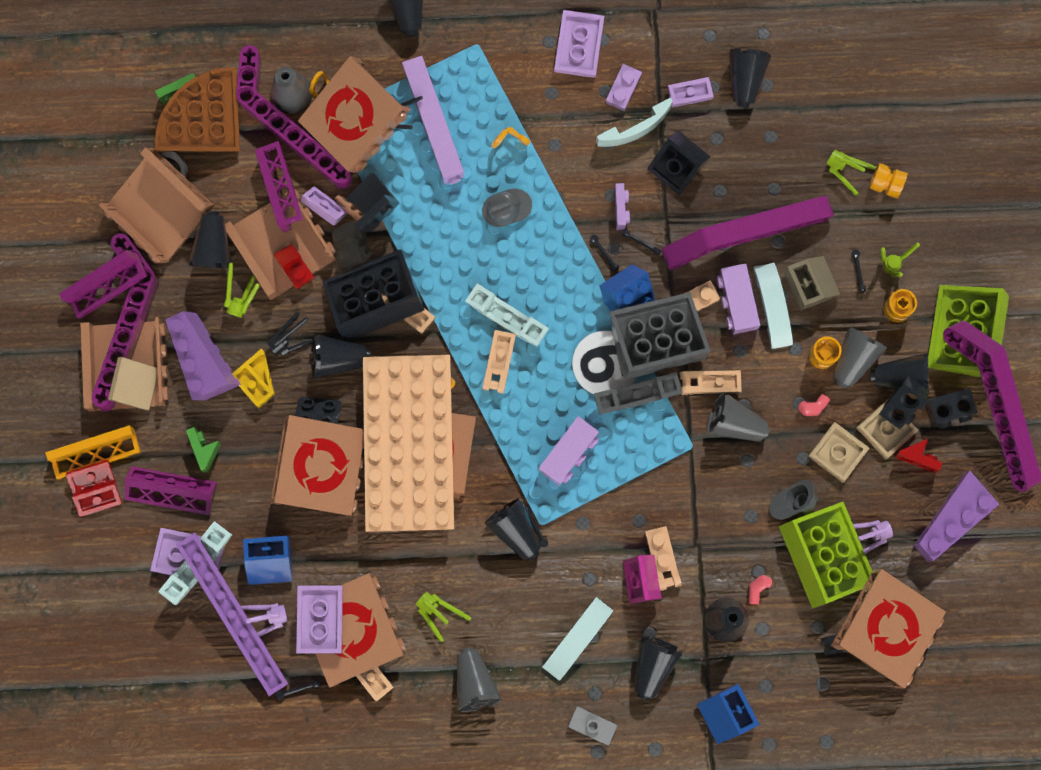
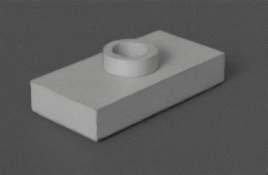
[568,707,618,746]

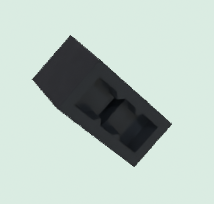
[879,375,930,430]
[925,388,978,429]

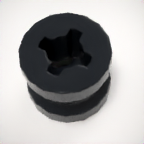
[820,634,846,656]

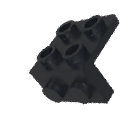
[346,173,400,232]
[295,397,341,424]

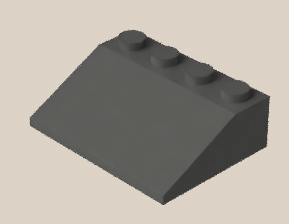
[609,292,711,380]

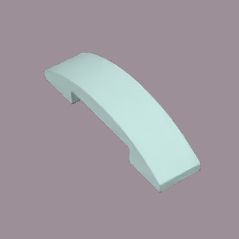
[596,98,673,147]
[753,263,793,349]
[465,284,549,347]
[158,521,232,605]
[543,597,613,681]

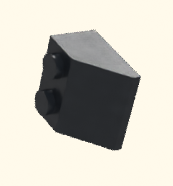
[647,130,711,195]

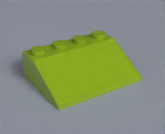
[928,285,1009,377]
[779,502,872,609]

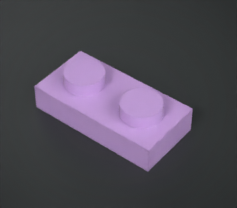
[605,64,642,111]
[667,77,714,108]
[614,183,630,230]
[300,187,347,226]

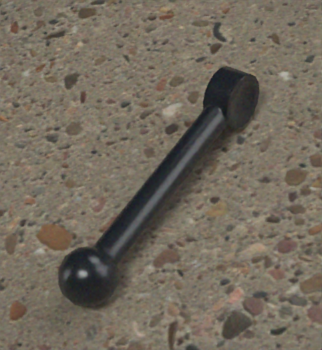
[622,229,662,255]
[590,235,620,272]
[851,250,866,293]
[525,506,548,548]
[275,679,320,700]

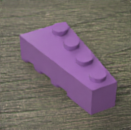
[165,311,241,401]
[913,471,999,562]

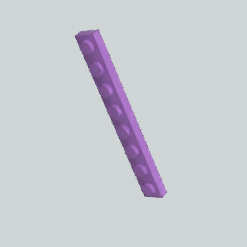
[176,533,288,696]

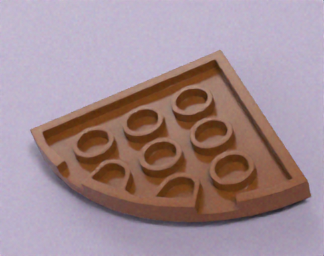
[153,67,240,152]

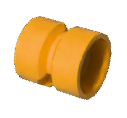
[869,163,908,199]
[883,289,917,322]
[809,336,842,369]

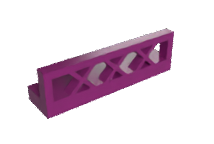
[255,141,303,232]
[59,250,147,319]
[124,466,217,515]

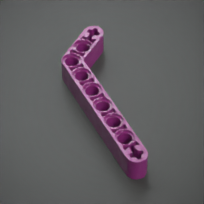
[236,45,352,189]
[661,196,834,270]
[92,234,158,411]
[943,321,1041,492]

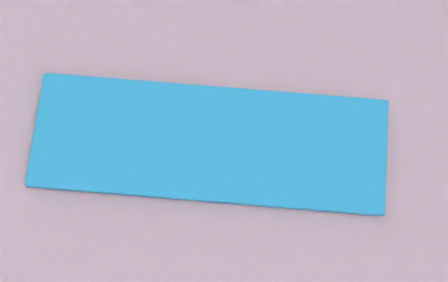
[358,44,693,525]

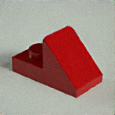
[274,244,315,290]
[894,439,943,473]

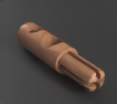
[335,194,364,221]

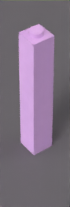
[402,56,464,184]

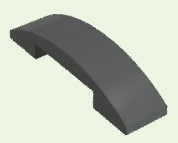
[593,372,682,415]

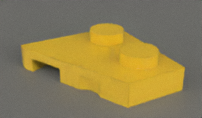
[232,348,275,408]

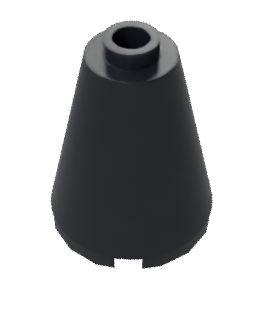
[388,0,423,37]
[729,48,771,108]
[188,211,232,268]
[311,335,371,378]
[871,353,929,397]
[484,498,541,561]
[705,598,749,642]
[634,635,683,700]

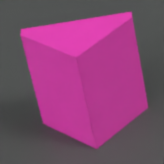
[623,555,662,604]

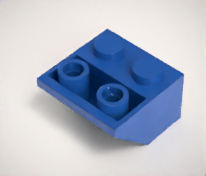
[599,264,656,311]
[243,536,293,585]
[697,684,760,744]

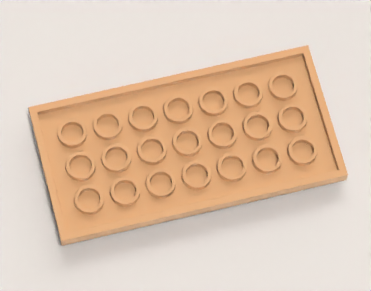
[363,355,454,532]

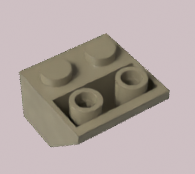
[784,256,840,311]

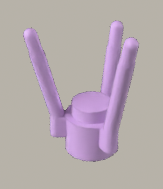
[853,520,893,554]
[241,603,288,637]

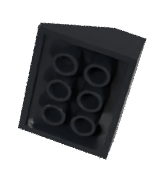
[322,249,425,342]

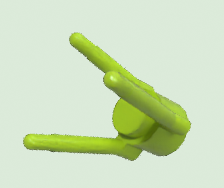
[826,150,876,195]
[880,243,920,278]
[224,263,259,318]
[415,592,471,642]

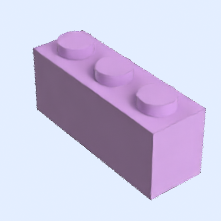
[716,264,760,335]
[538,416,599,486]

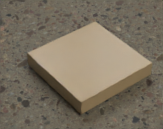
[108,357,158,410]
[857,399,918,460]
[808,422,869,483]

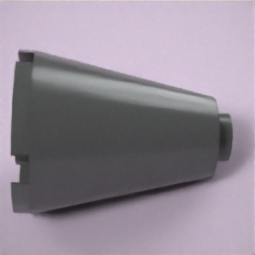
[270,67,312,114]
[833,327,887,389]
[706,393,770,442]
[457,647,501,712]

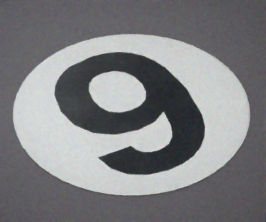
[572,331,636,394]

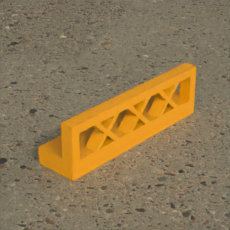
[45,425,141,480]

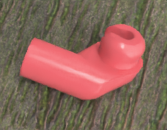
[798,394,830,416]
[748,575,772,604]

